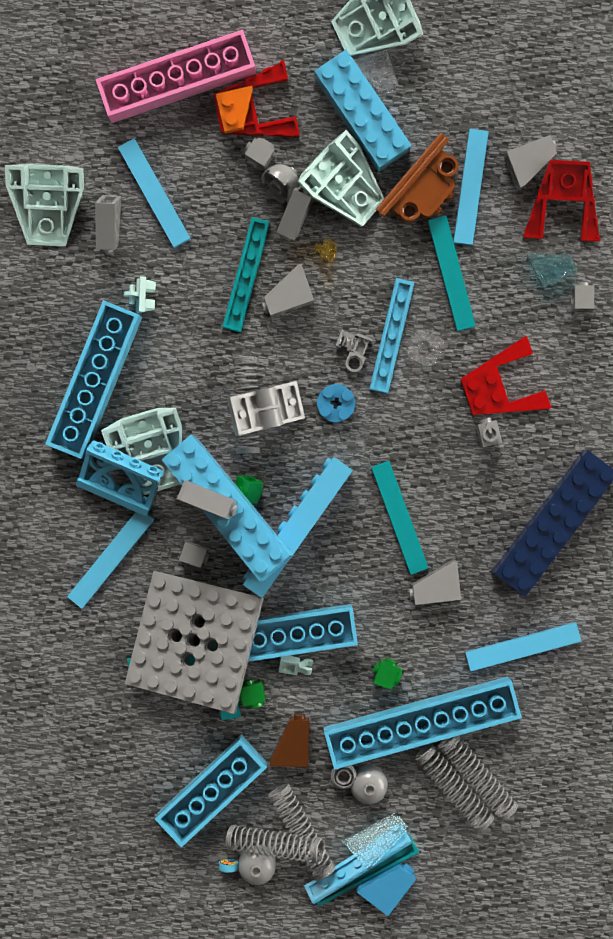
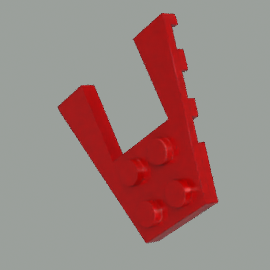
[213,60,300,137]
[523,160,601,242]
[460,336,552,415]

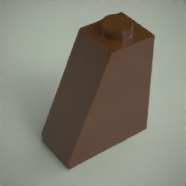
[270,713,309,767]

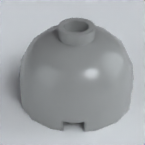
[261,164,300,203]
[350,764,388,805]
[238,844,276,886]

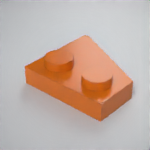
[216,86,253,134]

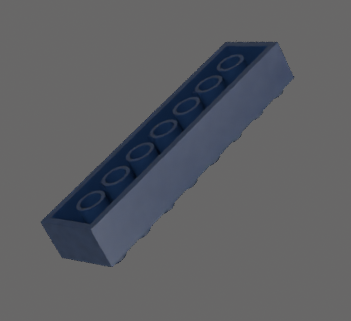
[491,450,613,597]

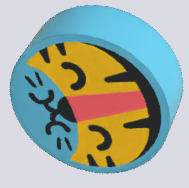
[219,859,238,873]

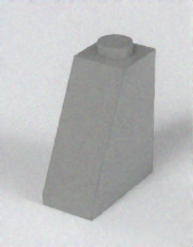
[504,135,558,192]
[277,186,314,241]
[95,195,122,253]
[262,264,314,318]
[177,480,238,519]
[409,560,461,605]

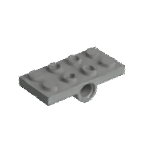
[227,381,305,436]

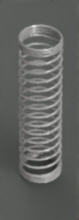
[233,356,260,454]
[438,736,518,821]
[414,743,495,832]
[268,784,335,881]
[226,825,325,865]

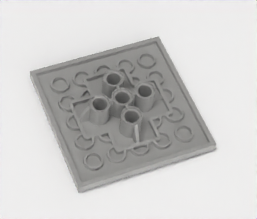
[125,571,264,714]

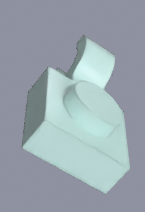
[278,655,313,675]

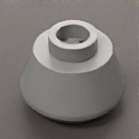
[331,765,357,789]

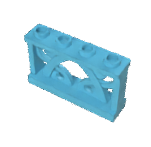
[76,441,164,516]

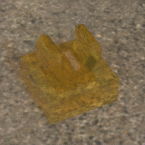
[314,238,337,263]

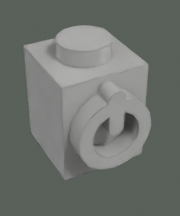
[244,137,275,171]
[475,418,502,448]

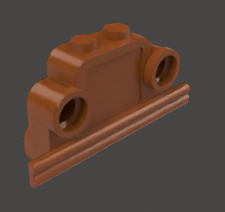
[375,133,458,224]

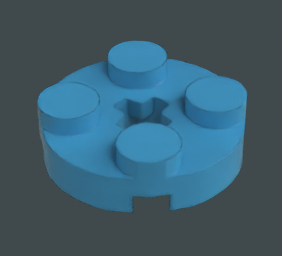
[317,384,355,423]

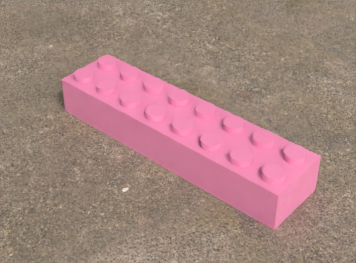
[96,30,256,123]

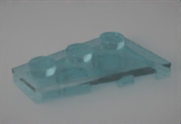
[342,813,409,870]

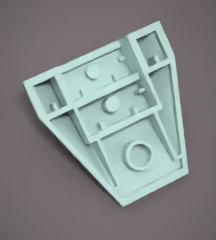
[331,0,423,56]
[298,130,384,227]
[5,164,84,246]
[101,408,182,495]

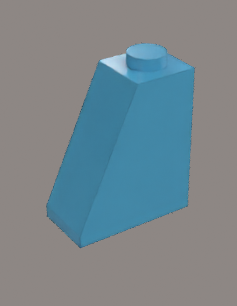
[357,863,416,916]

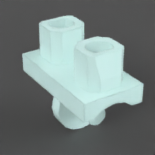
[124,276,156,314]

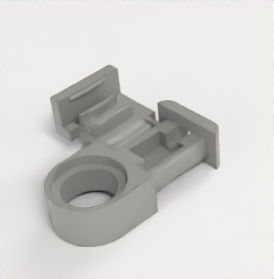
[335,330,372,373]

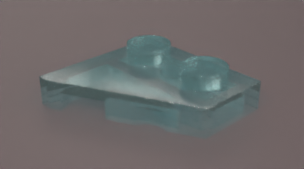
[527,253,578,289]

